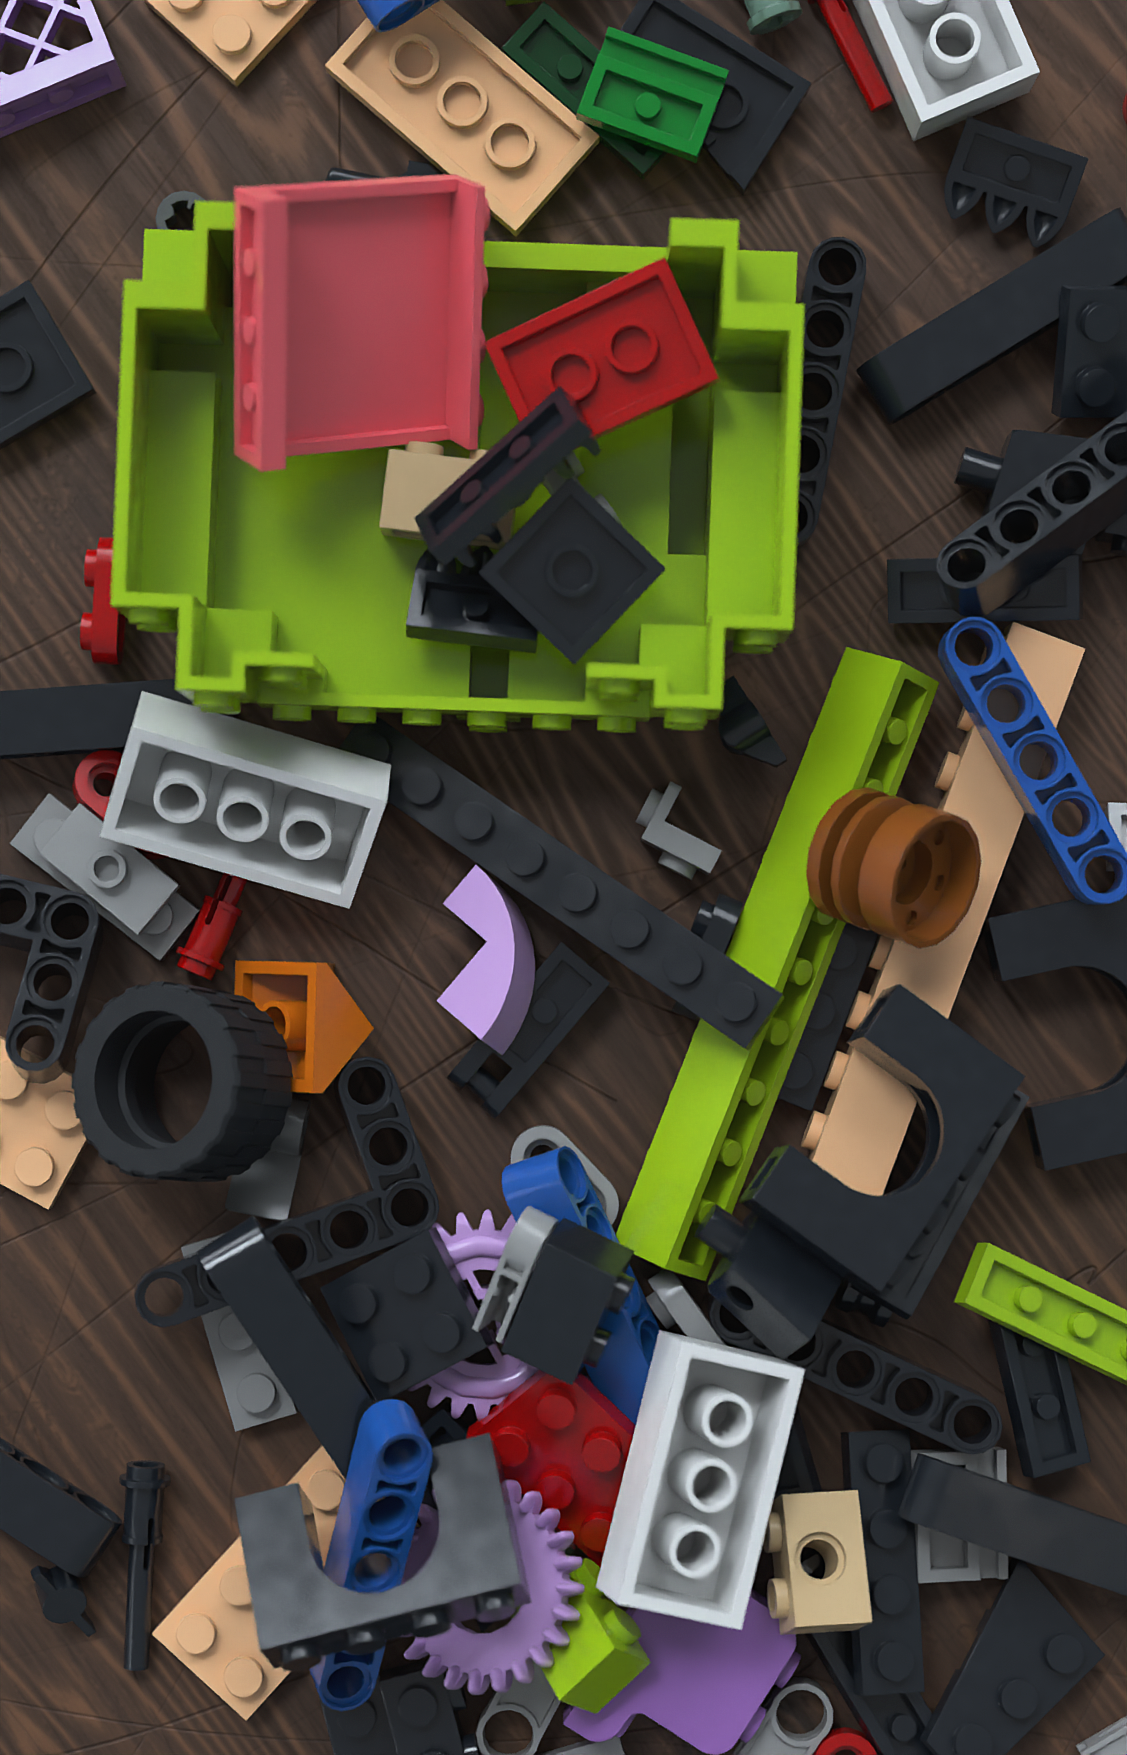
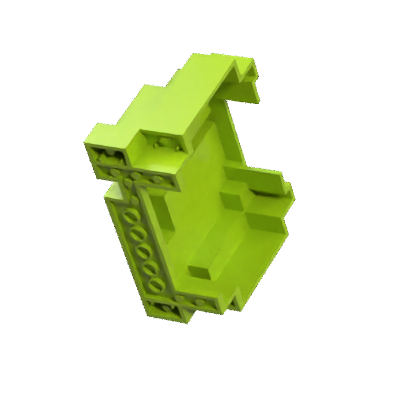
[111,201,804,733]

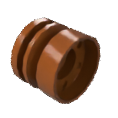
[806,787,981,949]

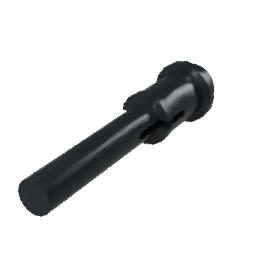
[119,1460,171,1671]

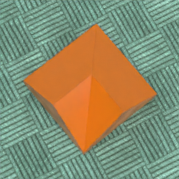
[234,960,374,1093]

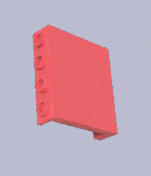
[234,174,490,472]

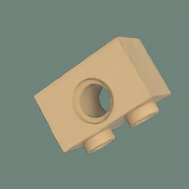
[762,1490,872,1635]

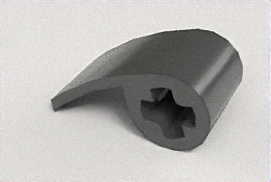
[225,1097,311,1221]

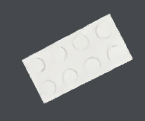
[852,0,1040,141]
[99,691,391,909]
[596,1330,805,1630]

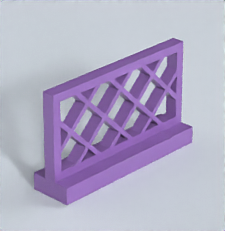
[0,0,127,138]

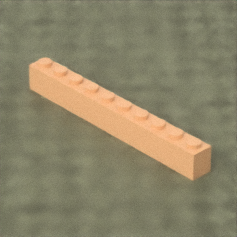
[801,622,1085,1196]

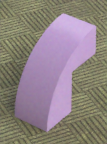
[437,865,535,1055]

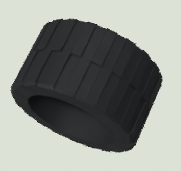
[72,981,293,1182]

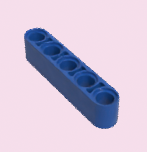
[938,617,1127,905]
[501,1146,660,1425]
[309,1399,433,1711]

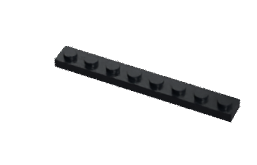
[339,716,785,1051]

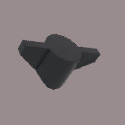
[718,675,787,768]
[30,1565,96,1637]

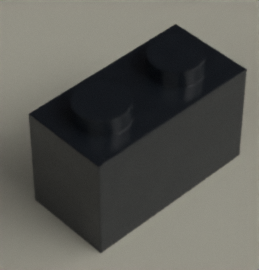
[501,1217,635,1385]

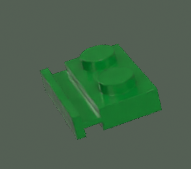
[576,26,729,163]

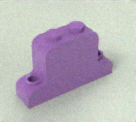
[563,1588,801,1755]

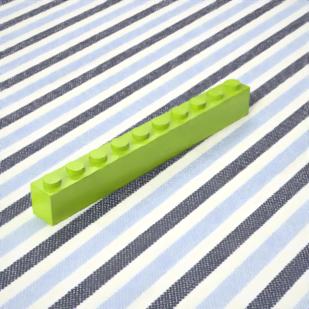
[616,647,940,1281]

